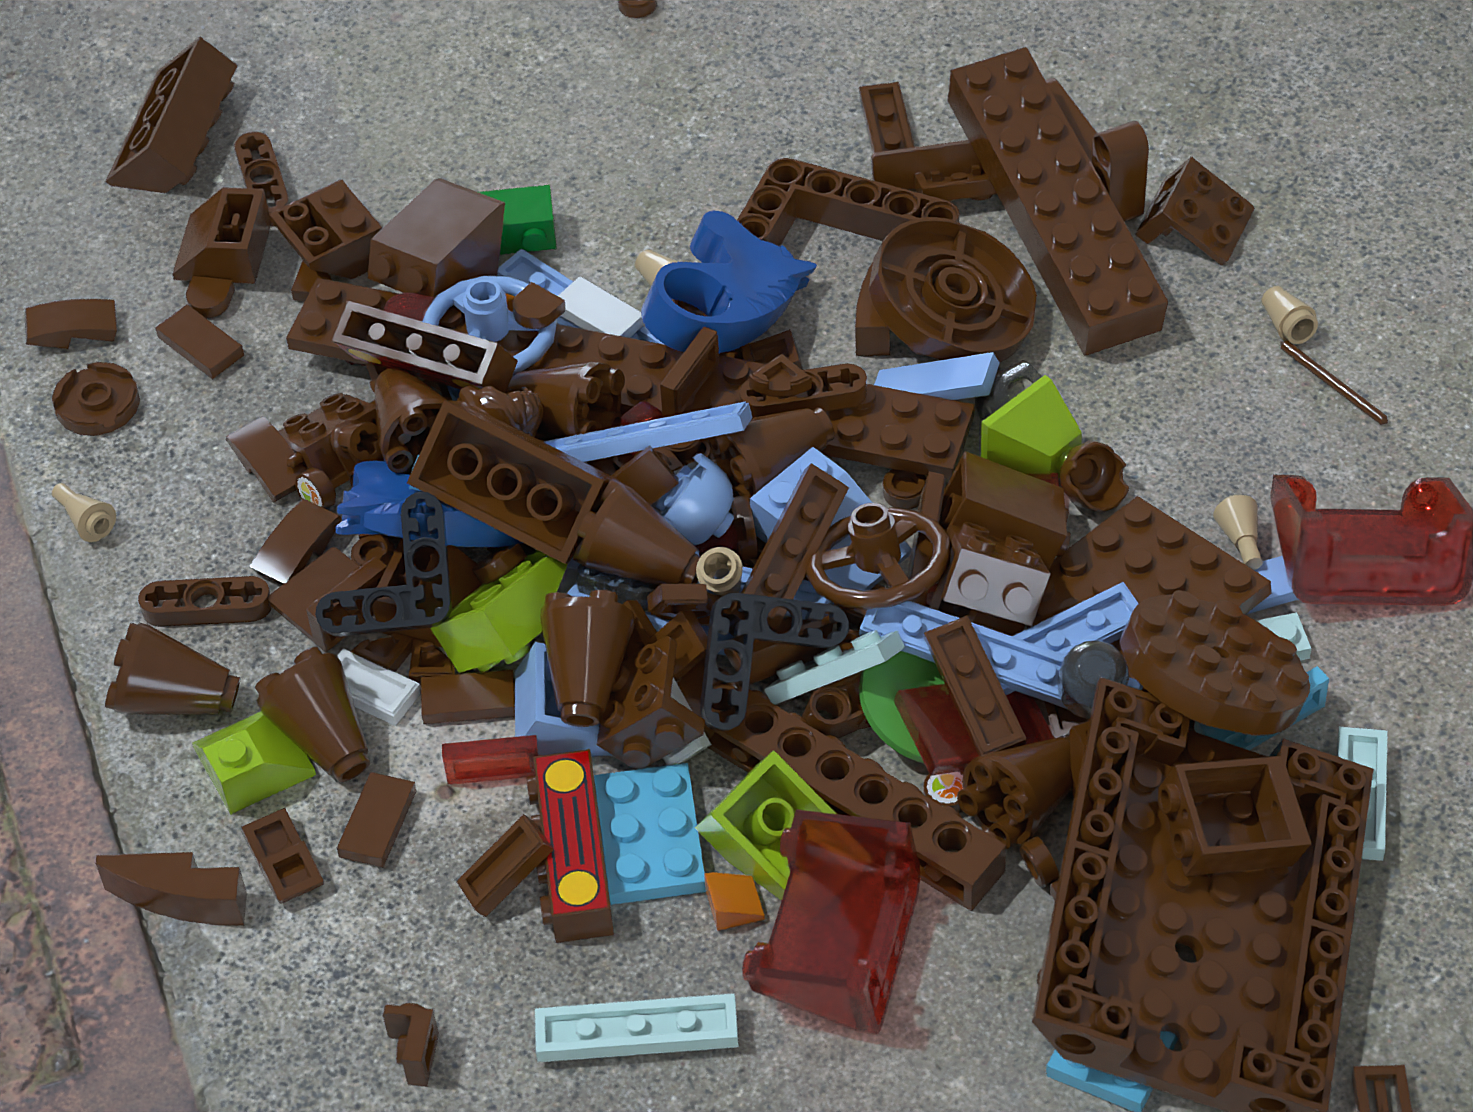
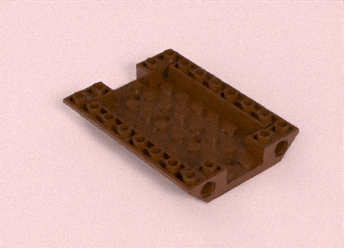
[1031,677,1374,1112]

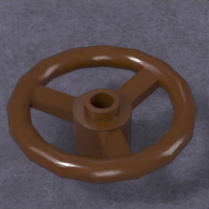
[806,503,951,610]

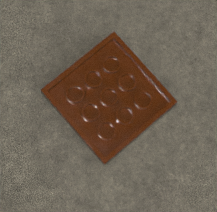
[1035,496,1272,692]

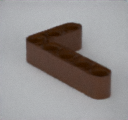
[1045,77,1149,222]
[737,158,959,246]

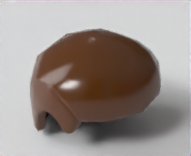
[1060,441,1129,512]

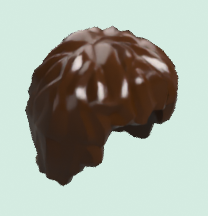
[457,385,543,437]

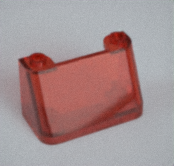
[1270,474,1473,606]
[742,809,920,1035]

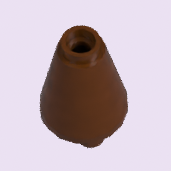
[507,362,625,438]
[375,367,446,475]
[707,408,835,503]
[573,479,701,586]
[540,590,635,727]
[105,622,241,715]
[255,646,371,783]
[957,736,1072,849]

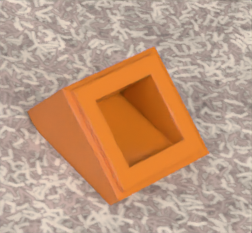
[704,872,765,931]

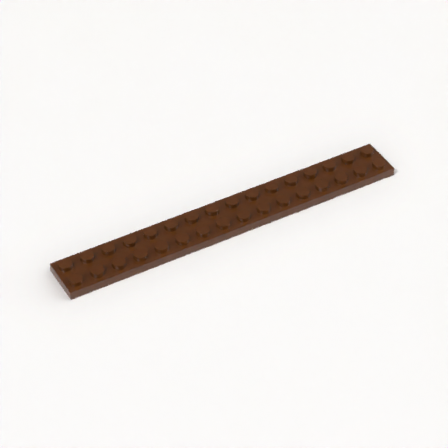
[286,278,975,480]

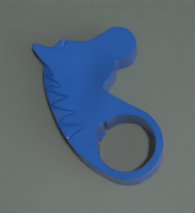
[641,210,817,353]
[335,461,523,547]

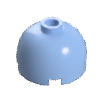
[655,454,734,545]

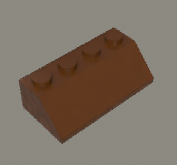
[105,36,238,193]
[407,400,619,564]

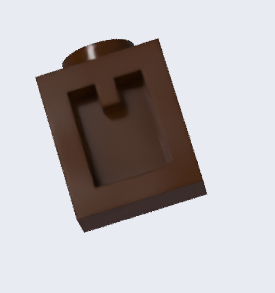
[383,1003,439,1087]

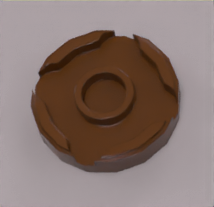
[52,362,140,436]

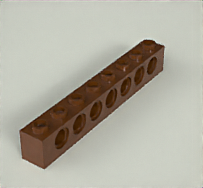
[677,661,1006,912]

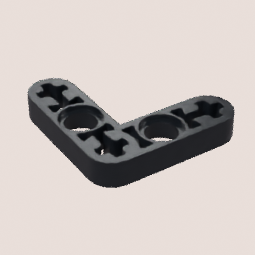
[315,492,452,636]
[700,593,849,731]

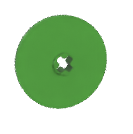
[859,651,976,765]

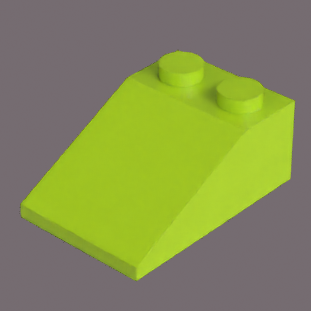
[430,550,568,673]
[695,750,876,921]

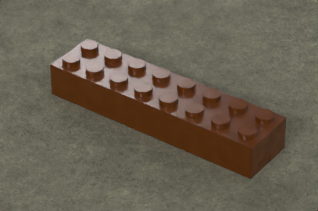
[947,47,1168,356]

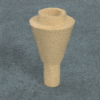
[52,483,116,542]
[1213,495,1263,570]

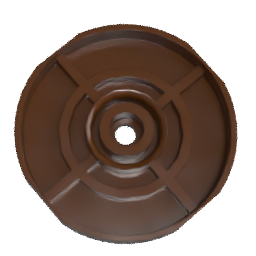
[869,217,1037,363]
[1120,590,1311,735]

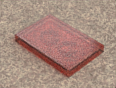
[893,684,1054,776]

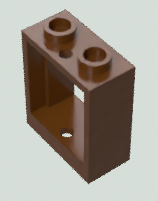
[1158,756,1311,876]

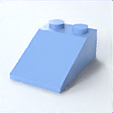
[750,447,912,591]
[515,642,613,757]

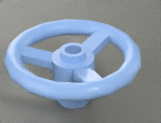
[422,276,557,375]

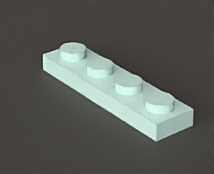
[535,993,738,1062]

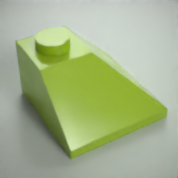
[981,375,1082,484]
[192,712,316,815]

